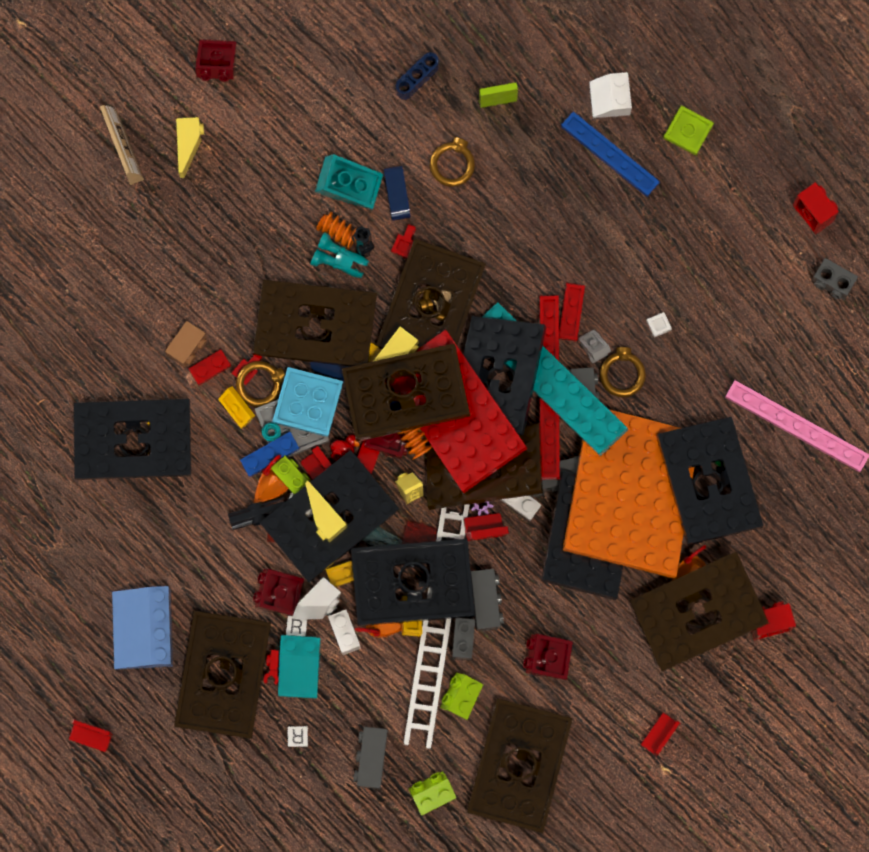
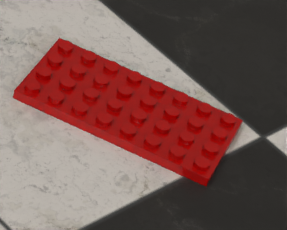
[392,330,528,493]

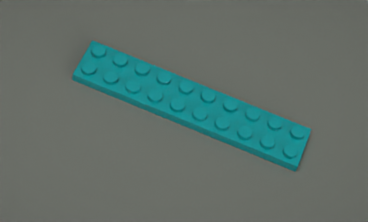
[482,302,628,456]

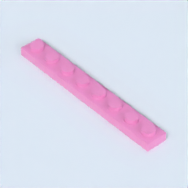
[725,380,869,473]

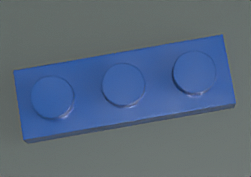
[240,432,300,477]

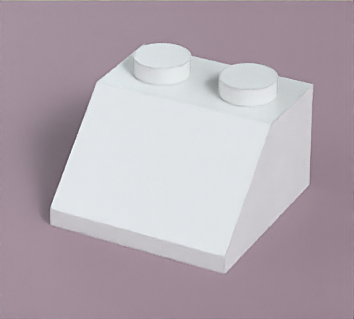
[589,72,632,118]
[293,577,341,619]

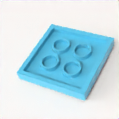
[272,367,343,437]

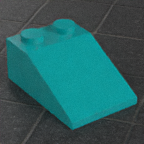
[315,154,383,210]
[278,635,321,699]

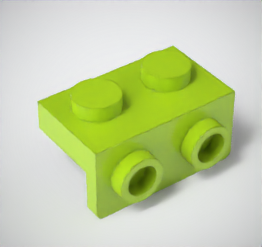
[271,456,311,495]
[440,673,483,720]
[408,771,457,816]

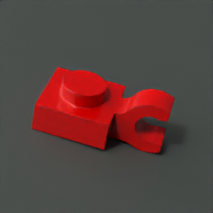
[391,224,416,259]
[231,355,262,386]
[264,650,280,685]

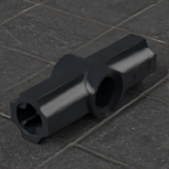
[351,226,375,258]
[228,497,285,530]

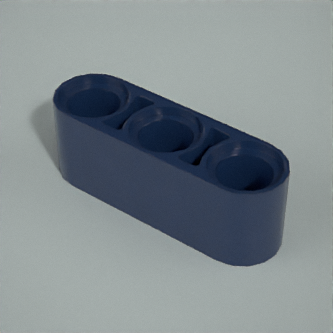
[396,52,439,100]
[384,166,411,221]

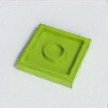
[479,82,518,108]
[663,105,714,156]

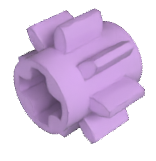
[471,501,494,516]

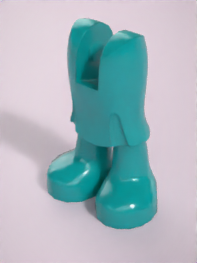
[310,232,369,278]

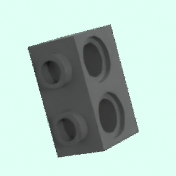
[811,258,858,300]
[452,618,475,661]

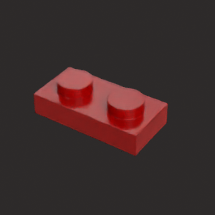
[189,349,231,386]

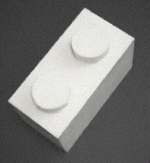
[328,610,361,655]

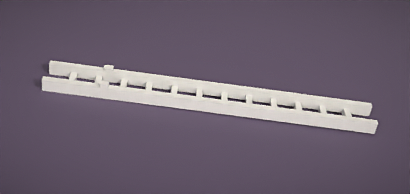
[404,504,470,749]

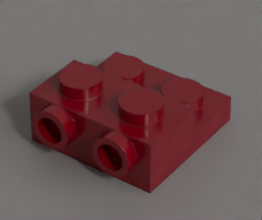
[196,40,237,82]
[365,433,408,460]
[253,569,304,616]
[523,634,573,680]

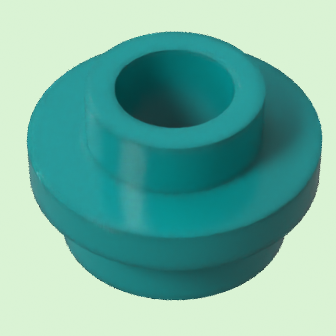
[262,422,281,442]

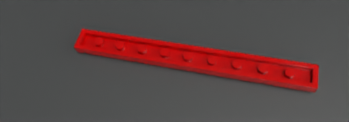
[540,296,560,480]

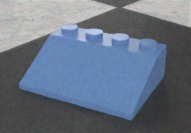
[112,586,173,669]

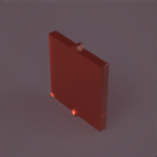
[402,521,438,544]

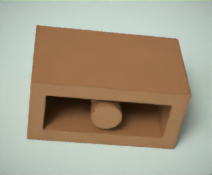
[165,321,207,368]

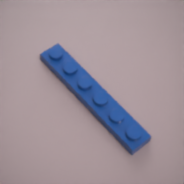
[561,111,660,197]

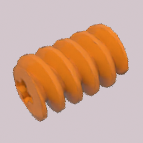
[316,212,358,250]
[398,428,432,460]

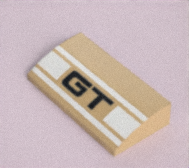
[100,105,144,185]

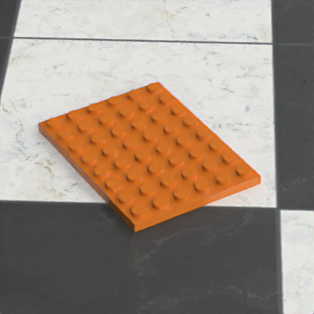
[563,409,694,578]

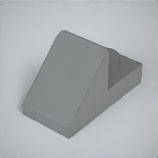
[578,330,611,363]

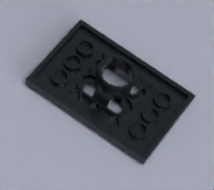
[464,316,546,436]
[74,399,192,480]
[657,417,764,545]
[260,450,400,583]
[541,470,623,600]
[351,539,475,626]

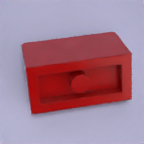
[301,446,332,480]
[463,513,509,541]
[641,713,681,757]
[69,720,113,752]

